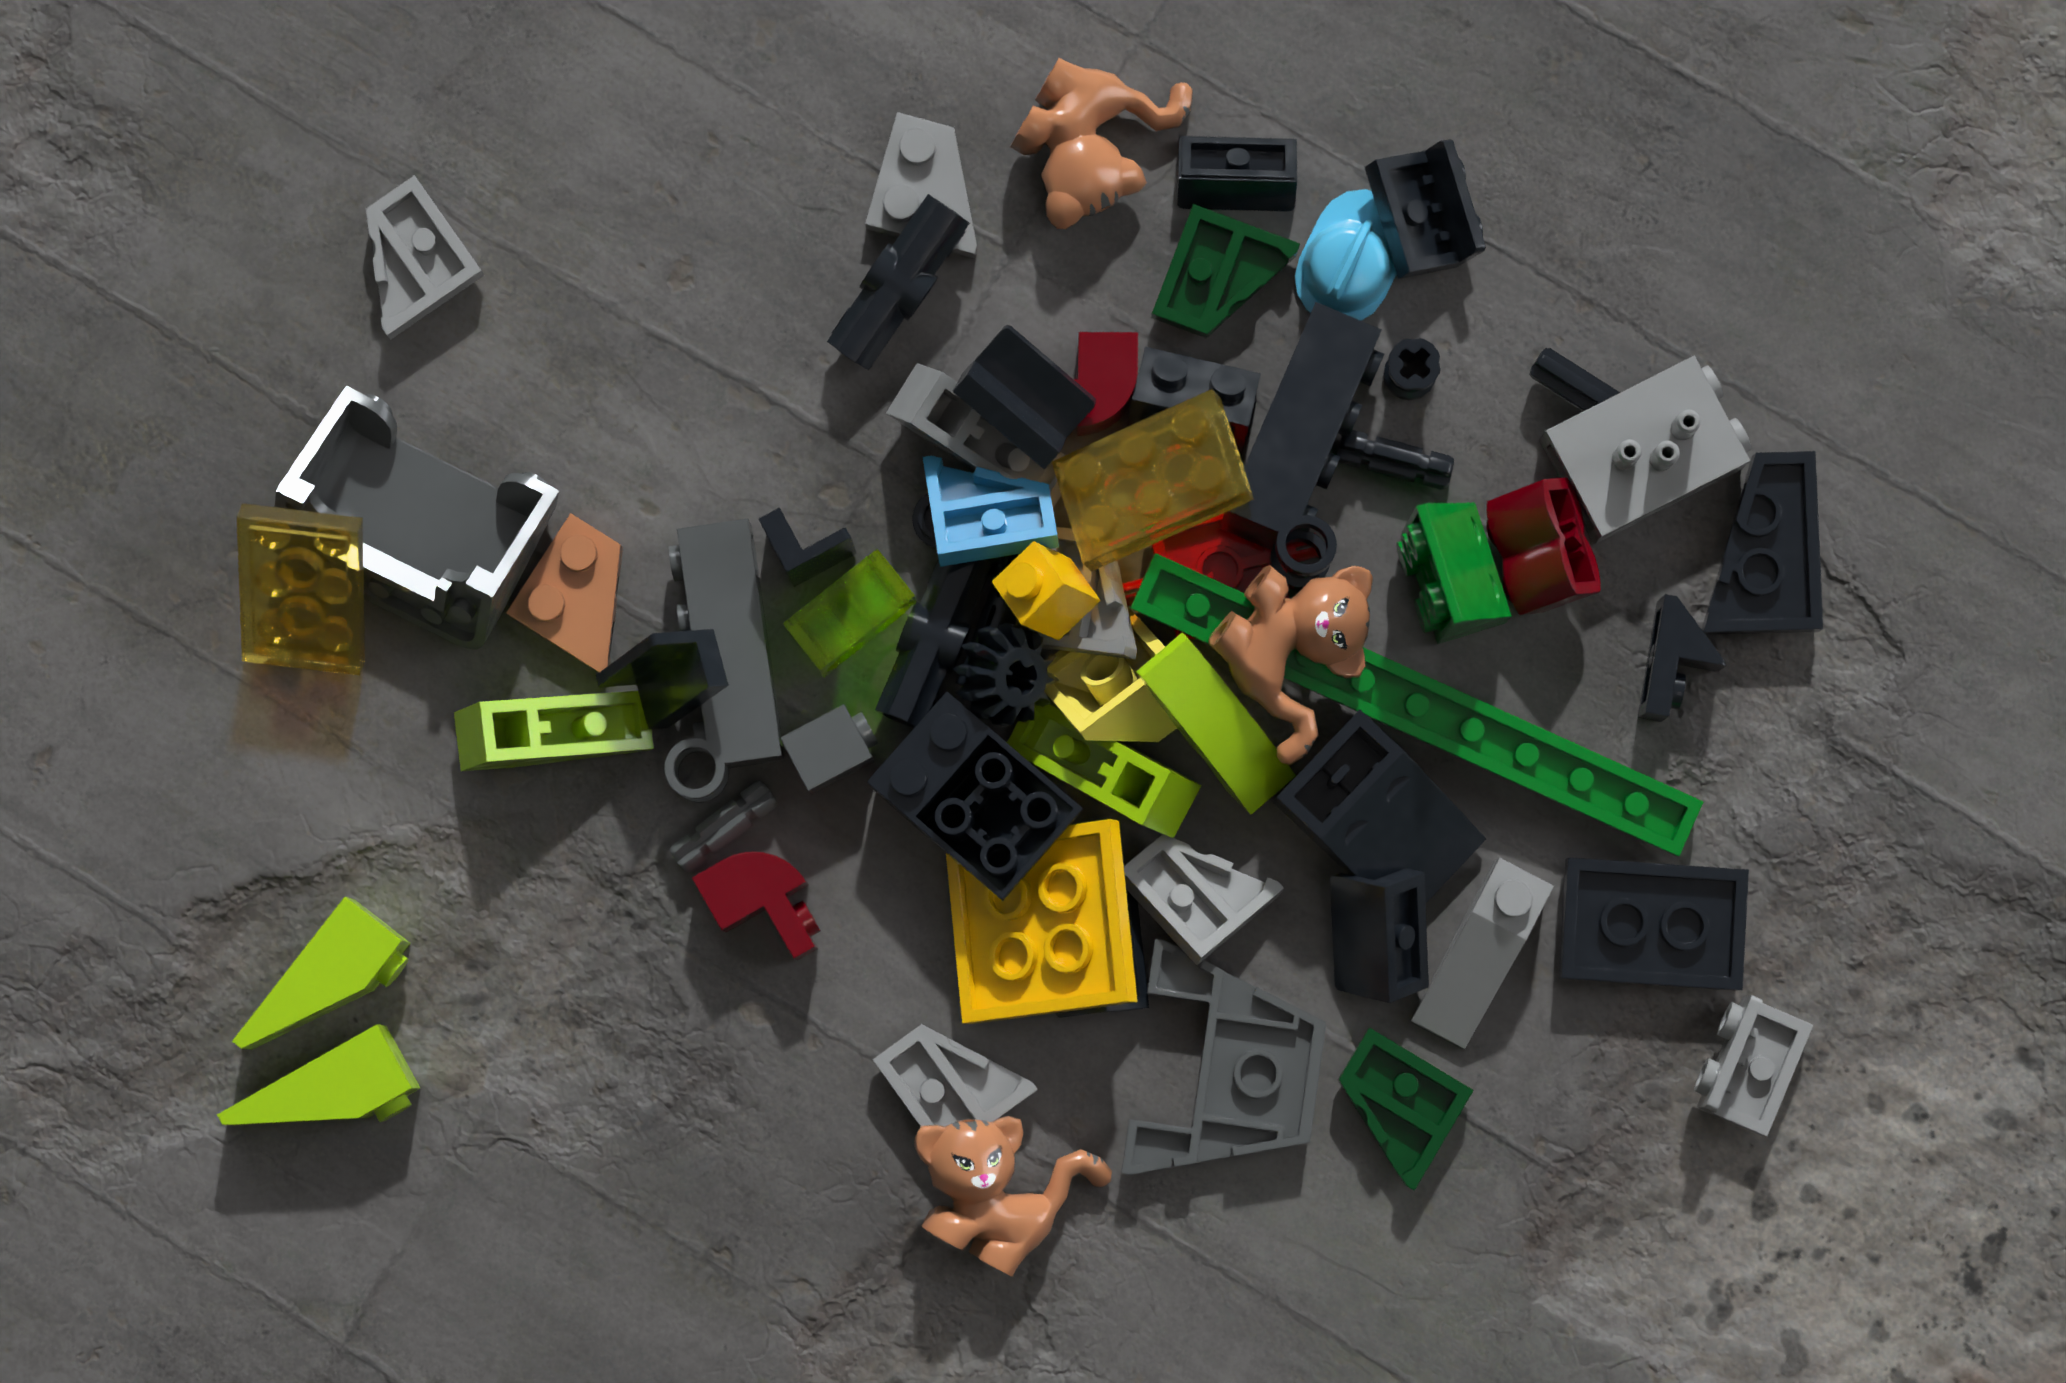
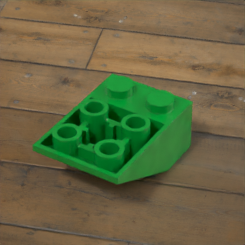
[1396,502,1512,644]

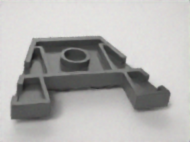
[1121,939,1327,1175]

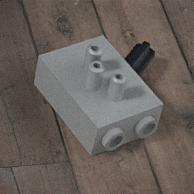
[1529,348,1751,544]

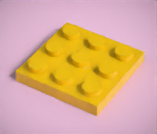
[946,819,1137,1024]

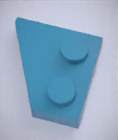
[923,456,1059,567]

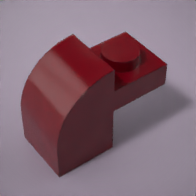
[1074,332,1138,436]
[692,851,821,961]

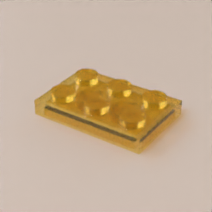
[1051,389,1254,572]
[236,503,365,676]

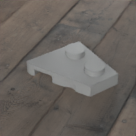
[865,112,977,259]
[366,175,484,339]

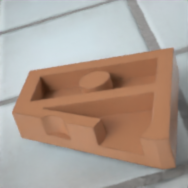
[506,513,623,673]

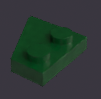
[1151,204,1300,338]
[1337,1028,1474,1191]

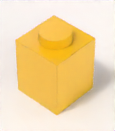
[992,541,1101,641]

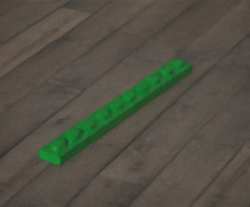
[1129,553,1704,856]

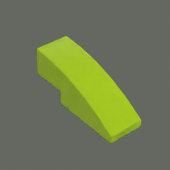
[1136,633,1296,815]

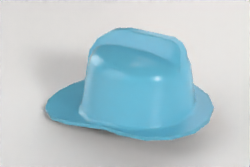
[1295,189,1397,321]

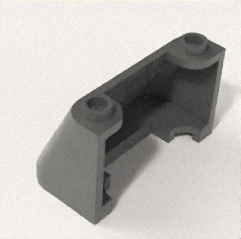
[272,386,559,649]

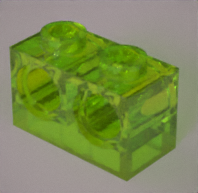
[782,549,917,678]

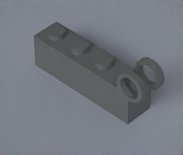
[664,518,785,803]

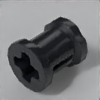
[1383,338,1441,400]

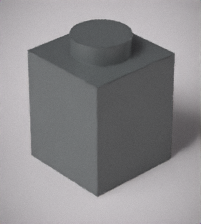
[780,704,878,795]

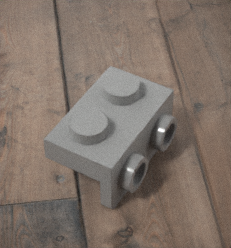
[1694,995,1813,1137]

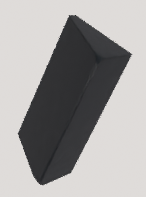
[1177,136,1297,211]

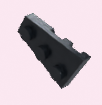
[1702,451,1823,635]

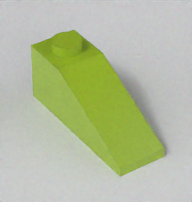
[454,691,654,772]
[1007,704,1202,839]
[232,897,411,1050]
[217,1024,421,1125]

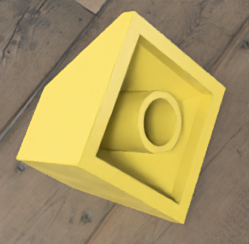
[1044,607,1177,742]

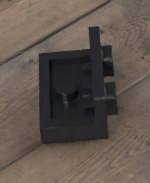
[1364,139,1486,279]
[1125,347,1261,463]

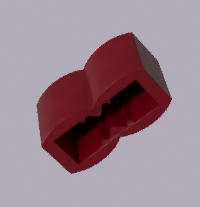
[1486,477,1601,615]

